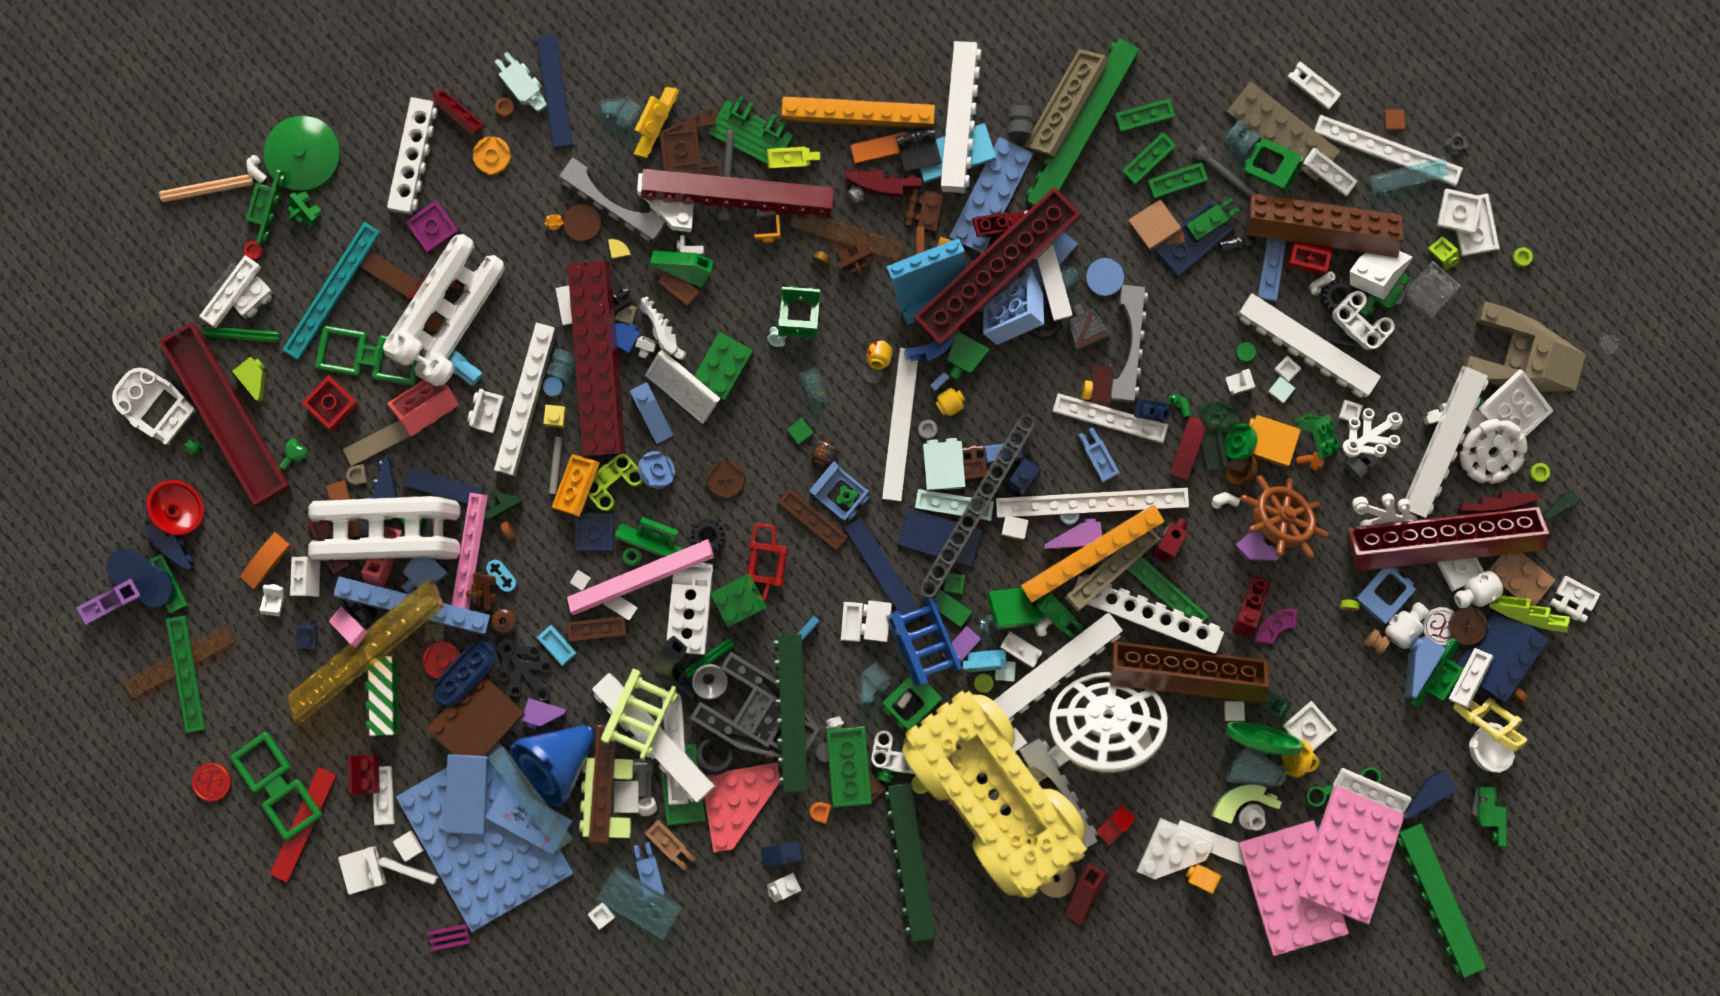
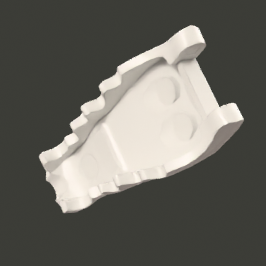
[640,297,686,360]

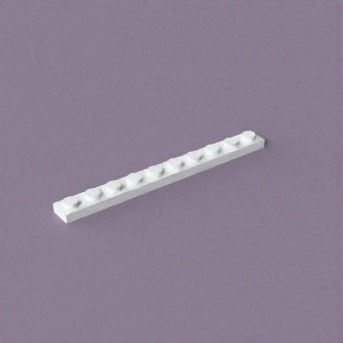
[996,488,1189,518]

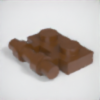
[904,188,943,232]
[962,444,987,480]

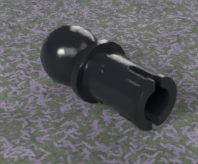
[1219,234,1255,254]

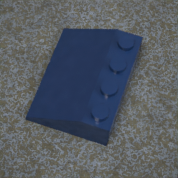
[1457,610,1549,703]

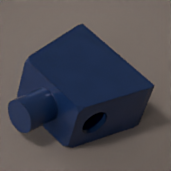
[1005,457,1041,497]

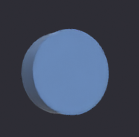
[543,377,563,397]

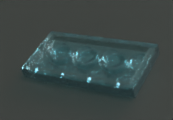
[597,867,682,940]

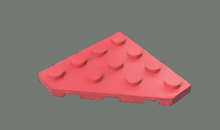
[705,762,780,852]

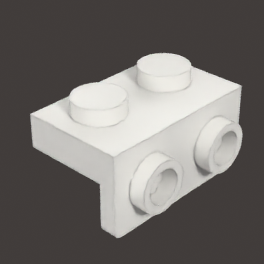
[467,389,504,434]

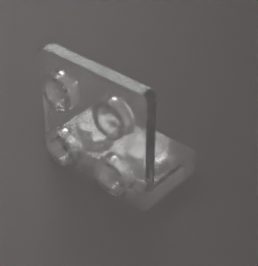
[1405,260,1461,317]

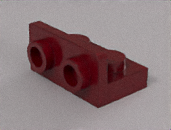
[348,754,380,794]

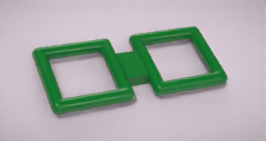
[315,325,423,386]
[230,732,322,842]

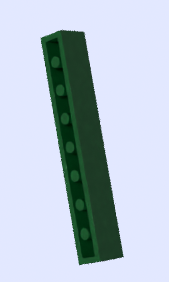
[775,634,807,792]
[885,783,935,942]

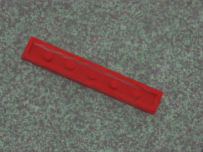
[270,767,337,882]

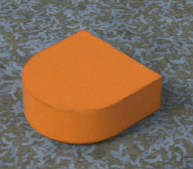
[810,802,831,824]

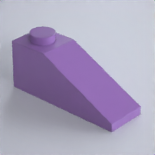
[1043,519,1102,550]

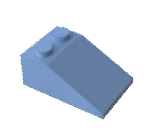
[1405,636,1446,699]

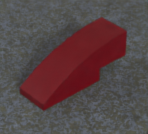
[1169,416,1208,480]

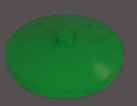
[263,116,341,192]
[1226,721,1304,755]

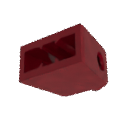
[1151,518,1188,565]

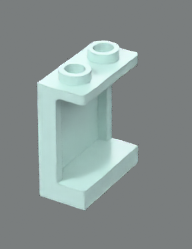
[923,438,965,491]

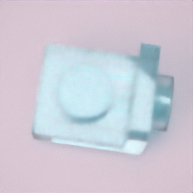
[980,615,996,634]

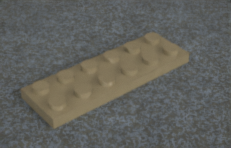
[1024,49,1109,157]
[1227,81,1340,181]

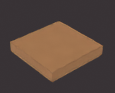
[1129,200,1182,251]

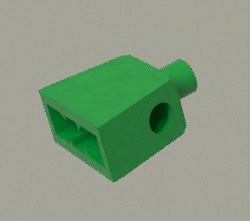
[947,332,989,381]

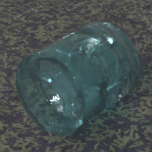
[1224,119,1260,155]
[546,348,575,382]

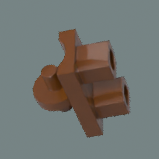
[837,241,874,275]
[466,572,497,611]

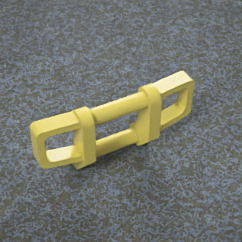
[1453,697,1527,751]

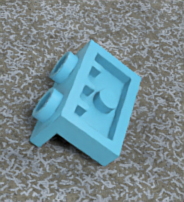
[963,650,1007,672]

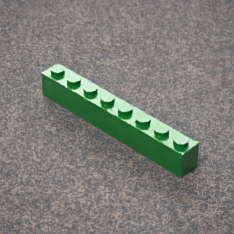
[1396,823,1485,978]

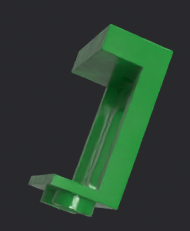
[1244,138,1304,195]
[778,286,820,338]
[882,676,942,731]

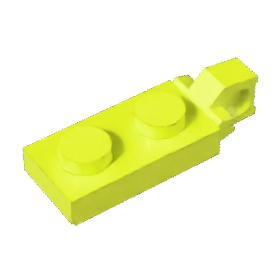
[767,147,820,168]

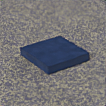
[575,513,614,552]

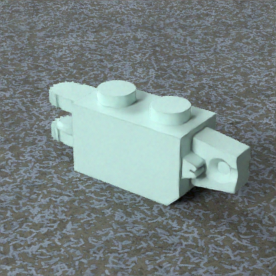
[495,52,547,112]

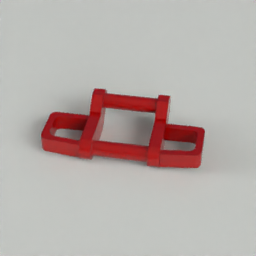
[745,523,789,601]

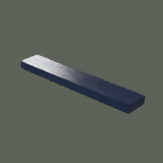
[537,34,573,149]
[844,518,919,625]

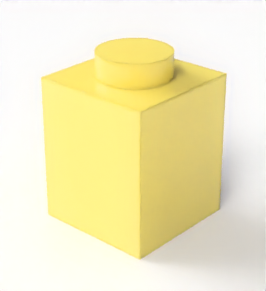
[544,405,567,428]

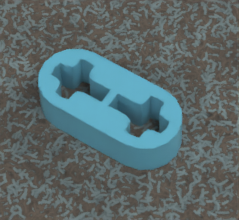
[486,560,517,592]

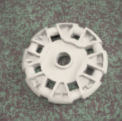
[1460,419,1527,484]

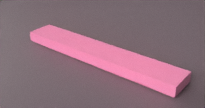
[452,493,488,610]

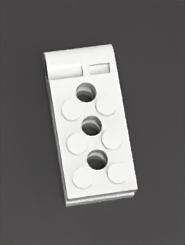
[667,566,713,655]

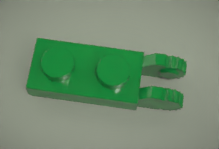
[1186,198,1240,241]
[1036,592,1083,640]

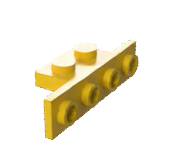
[634,87,679,158]

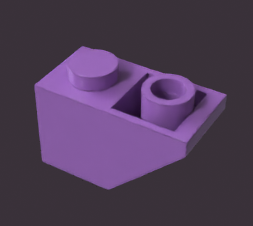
[1234,531,1279,562]

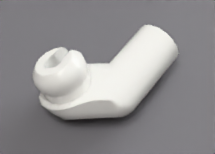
[246,155,267,184]
[1309,272,1335,295]
[1211,492,1240,509]
[1035,616,1053,636]

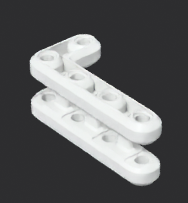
[383,234,505,386]
[308,497,460,560]

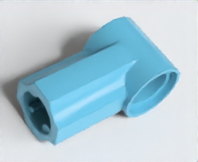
[448,350,482,386]

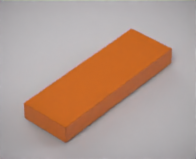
[851,132,906,164]

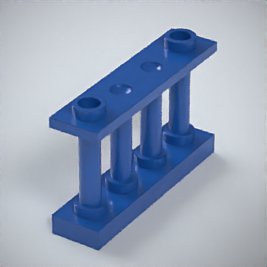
[886,597,962,688]

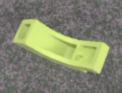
[1211,784,1282,824]

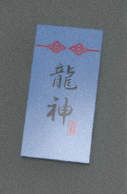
[485,783,573,855]

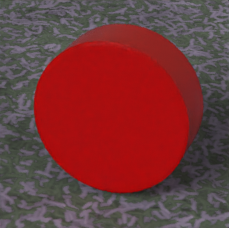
[243,241,264,261]

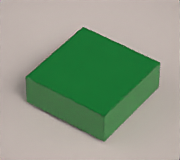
[787,418,814,445]
[943,573,965,595]

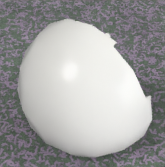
[1469,723,1515,772]

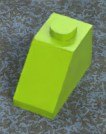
[233,357,266,403]

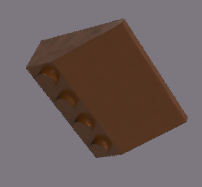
[426,675,525,756]

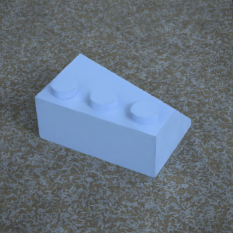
[983,267,1044,345]

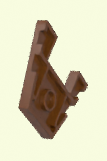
[660,107,723,177]

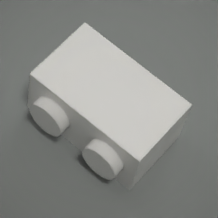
[861,601,892,642]

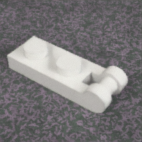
[1287,62,1341,110]

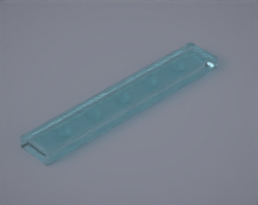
[487,746,573,851]

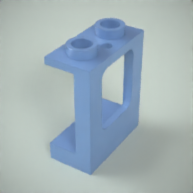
[809,461,869,521]
[1354,567,1416,625]

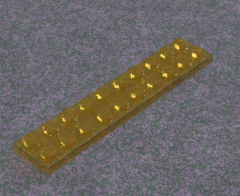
[287,578,444,725]

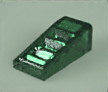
[1542,490,1581,520]

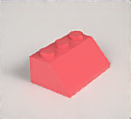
[387,380,459,436]

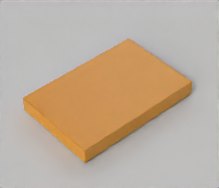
[552,454,600,517]

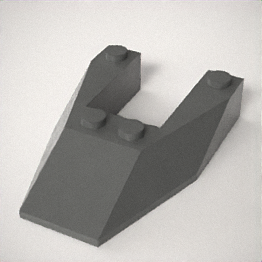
[690,652,820,757]

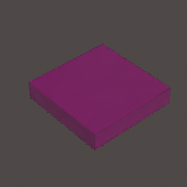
[405,200,459,253]

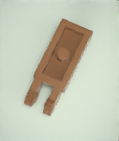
[645,820,696,871]

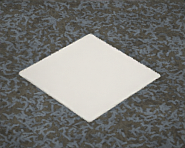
[614,781,638,813]

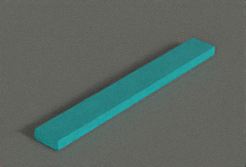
[282,222,381,361]

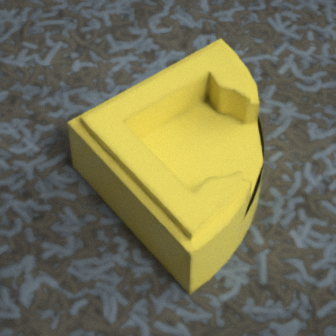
[608,239,631,259]

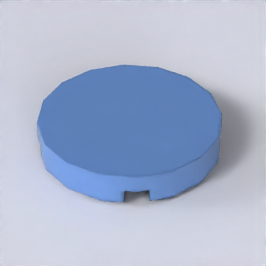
[1086,258,1124,297]
[638,451,675,489]

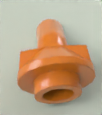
[1296,452,1325,471]

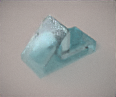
[799,367,830,409]

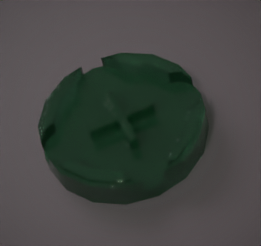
[1199,401,1238,432]

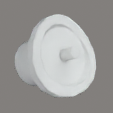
[1239,804,1265,830]

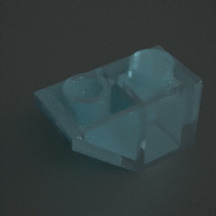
[599,97,643,130]
[859,662,891,705]

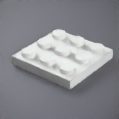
[1478,370,1553,440]

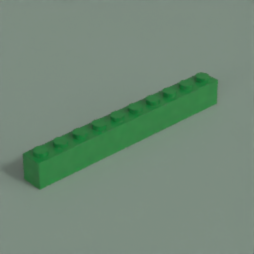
[1025,38,1139,207]

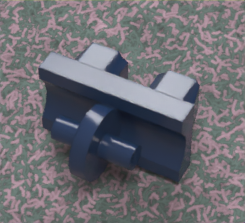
[1134,398,1170,422]

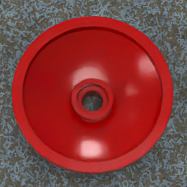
[146,480,204,536]

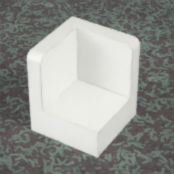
[1226,369,1255,396]
[1001,516,1028,540]
[393,831,424,861]

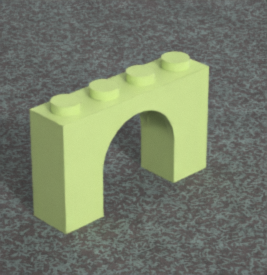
[580,758,634,838]

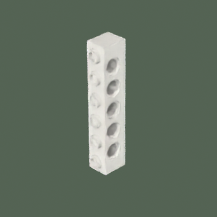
[387,97,438,215]

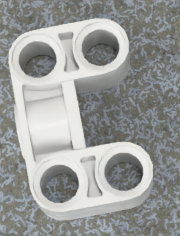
[1332,291,1394,350]
[872,731,915,774]

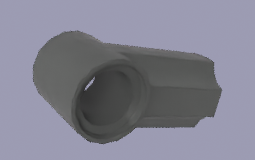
[633,759,654,797]

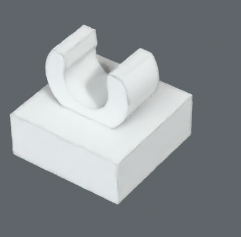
[635,336,658,359]

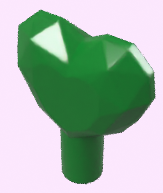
[280,439,307,470]

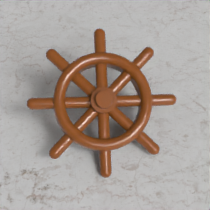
[1240,476,1329,559]

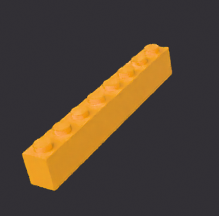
[782,97,935,128]
[1020,505,1164,602]

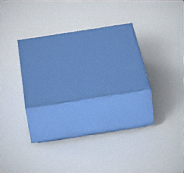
[930,373,949,392]

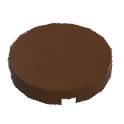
[563,204,602,242]
[707,460,745,499]
[1448,607,1487,645]

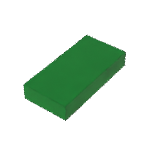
[934,590,972,627]

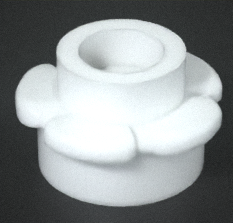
[826,716,844,729]

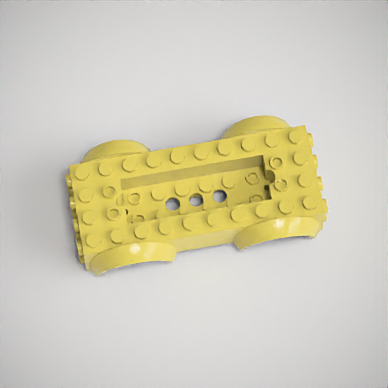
[902,691,1087,898]

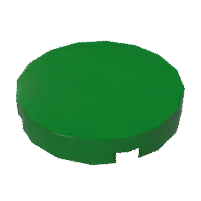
[1223,423,1258,462]

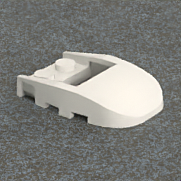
[112,368,197,445]

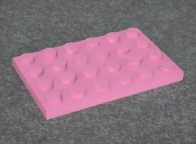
[1297,786,1404,924]
[1238,820,1349,956]

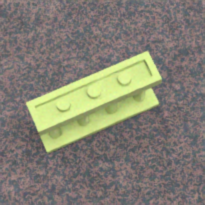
[601,669,678,761]

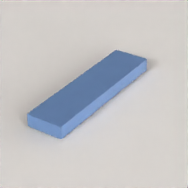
[1258,238,1286,302]

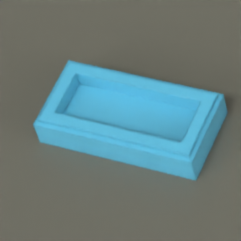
[537,625,577,666]

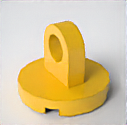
[1281,738,1319,777]

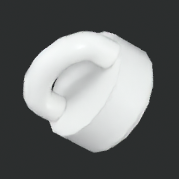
[638,797,657,816]

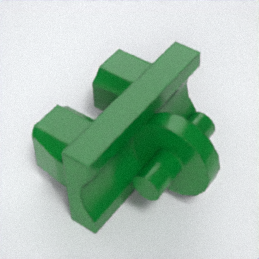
[287,191,322,228]

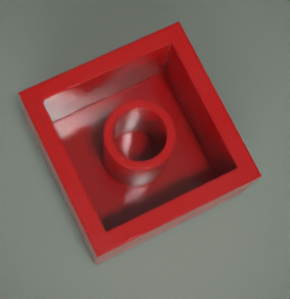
[302,375,360,432]

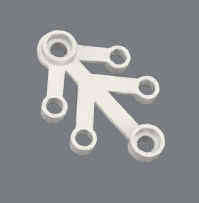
[1343,408,1402,458]
[1352,494,1418,526]

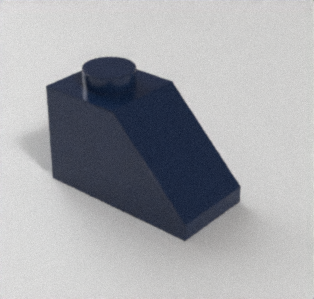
[761,840,803,867]

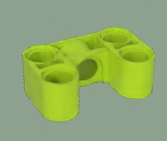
[588,454,644,512]

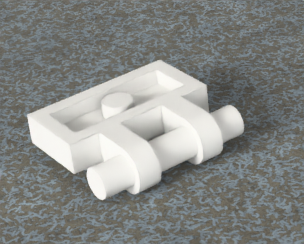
[1550,576,1600,623]

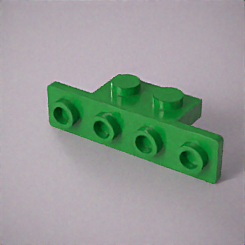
[245,170,286,245]
[614,517,684,557]
[1411,639,1464,709]

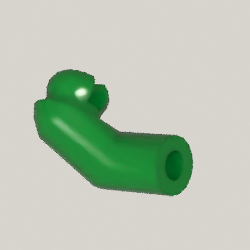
[1168,394,1192,418]

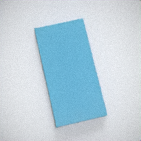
[920,123,997,183]

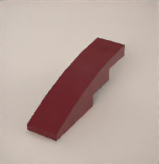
[1458,491,1541,512]

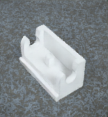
[290,557,320,597]
[999,631,1042,668]

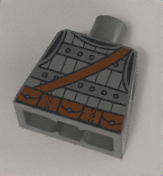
[1068,303,1110,352]

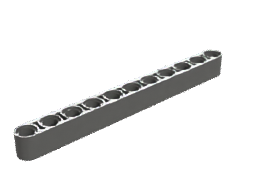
[920,414,1035,598]

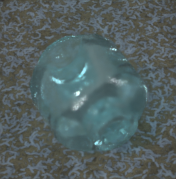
[1060,265,1079,293]

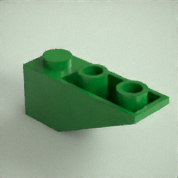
[649,251,713,288]

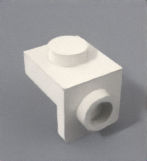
[677,235,704,256]
[260,584,285,616]
[767,873,801,902]

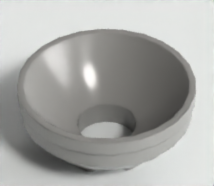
[692,664,728,699]

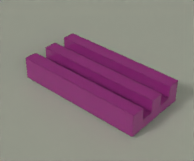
[428,924,471,951]

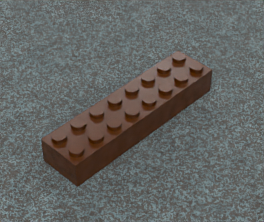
[1246,193,1403,257]
[1110,641,1269,704]

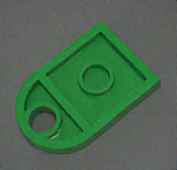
[986,588,1045,629]

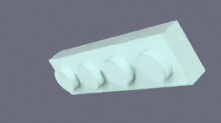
[915,489,994,521]

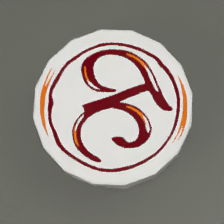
[1422,607,1454,646]

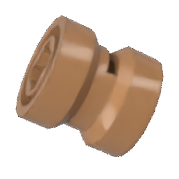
[1364,628,1391,655]

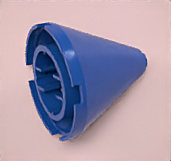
[510,725,595,806]

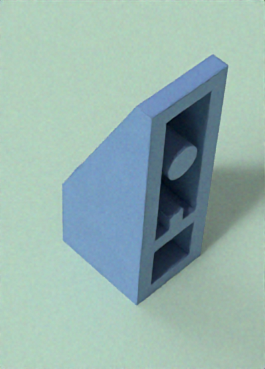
[630,382,674,444]

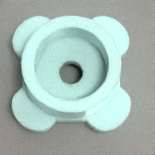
[767,327,787,347]

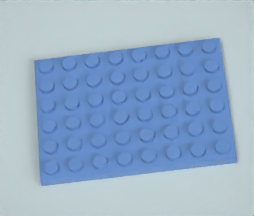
[396,742,574,932]

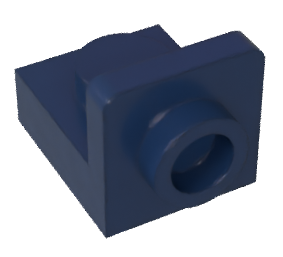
[295,621,318,650]

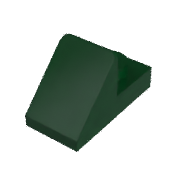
[485,490,523,521]

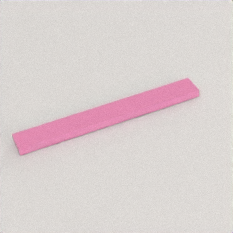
[567,540,714,615]

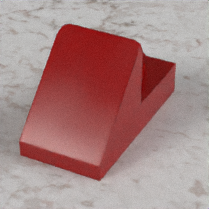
[1096,804,1136,845]

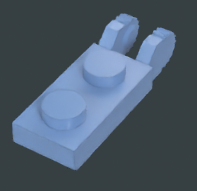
[1078,427,1119,483]
[633,842,665,899]

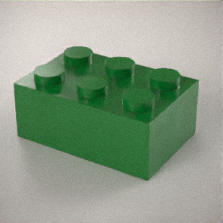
[694,332,754,403]

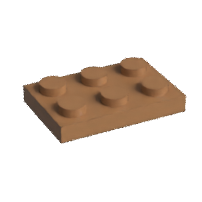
[1487,553,1555,606]

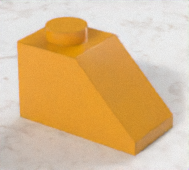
[1186,864,1221,893]

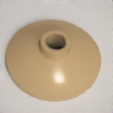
[1039,863,1075,897]

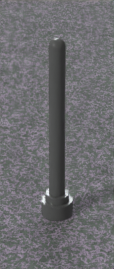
[717,130,734,222]
[1192,144,1257,198]

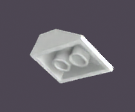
[1350,251,1413,300]

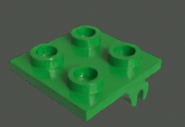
[1294,413,1339,460]

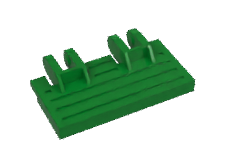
[708,97,793,169]

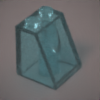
[1222,746,1287,787]

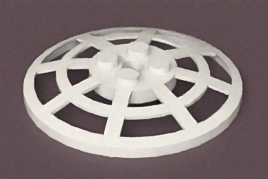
[1050,672,1167,772]

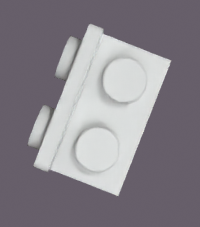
[233,276,274,319]

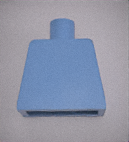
[401,557,449,594]

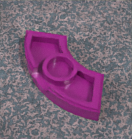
[1254,609,1298,644]

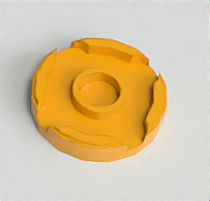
[473,137,511,175]

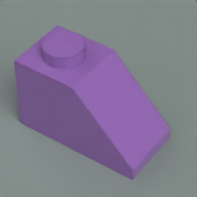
[522,698,567,729]

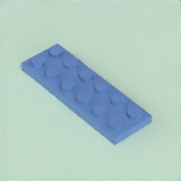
[949,137,1033,254]

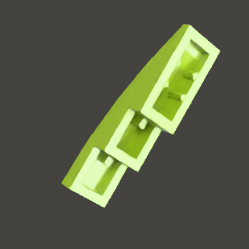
[1489,596,1570,633]

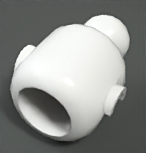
[1454,571,1503,608]
[1385,602,1430,649]

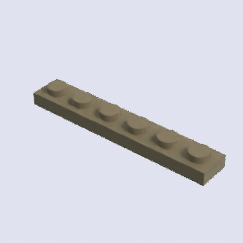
[1065,529,1161,612]

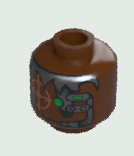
[811,438,839,468]
[491,609,518,634]

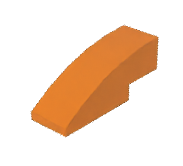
[240,532,292,590]

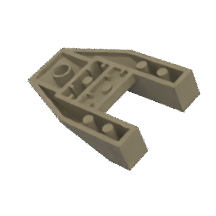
[1463,301,1586,392]

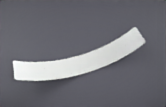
[570,570,637,620]

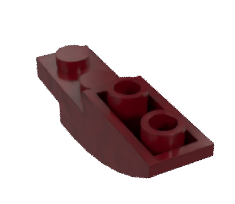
[845,169,922,197]
[972,210,1028,237]

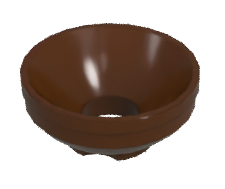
[1226,455,1257,486]

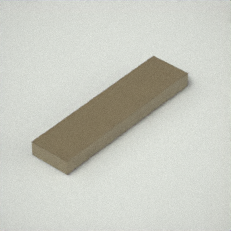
[343,421,420,466]

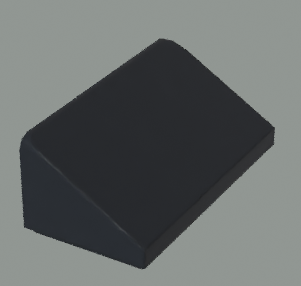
[337,598,379,627]

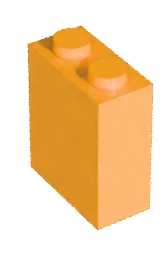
[1248,415,1301,467]

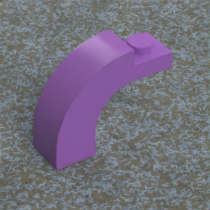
[76,579,140,625]

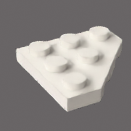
[637,174,694,232]
[1137,818,1214,879]

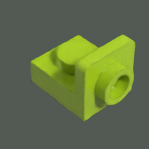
[1428,236,1460,270]

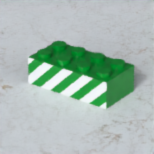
[365,656,399,736]

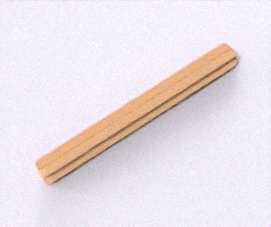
[159,174,254,202]

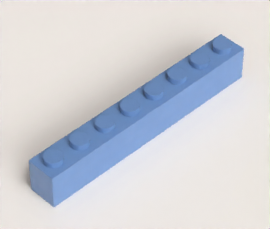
[334,577,491,636]

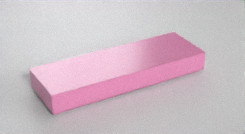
[329,607,368,647]

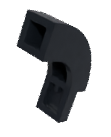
[655,635,696,702]

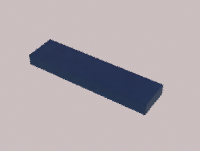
[404,467,484,504]

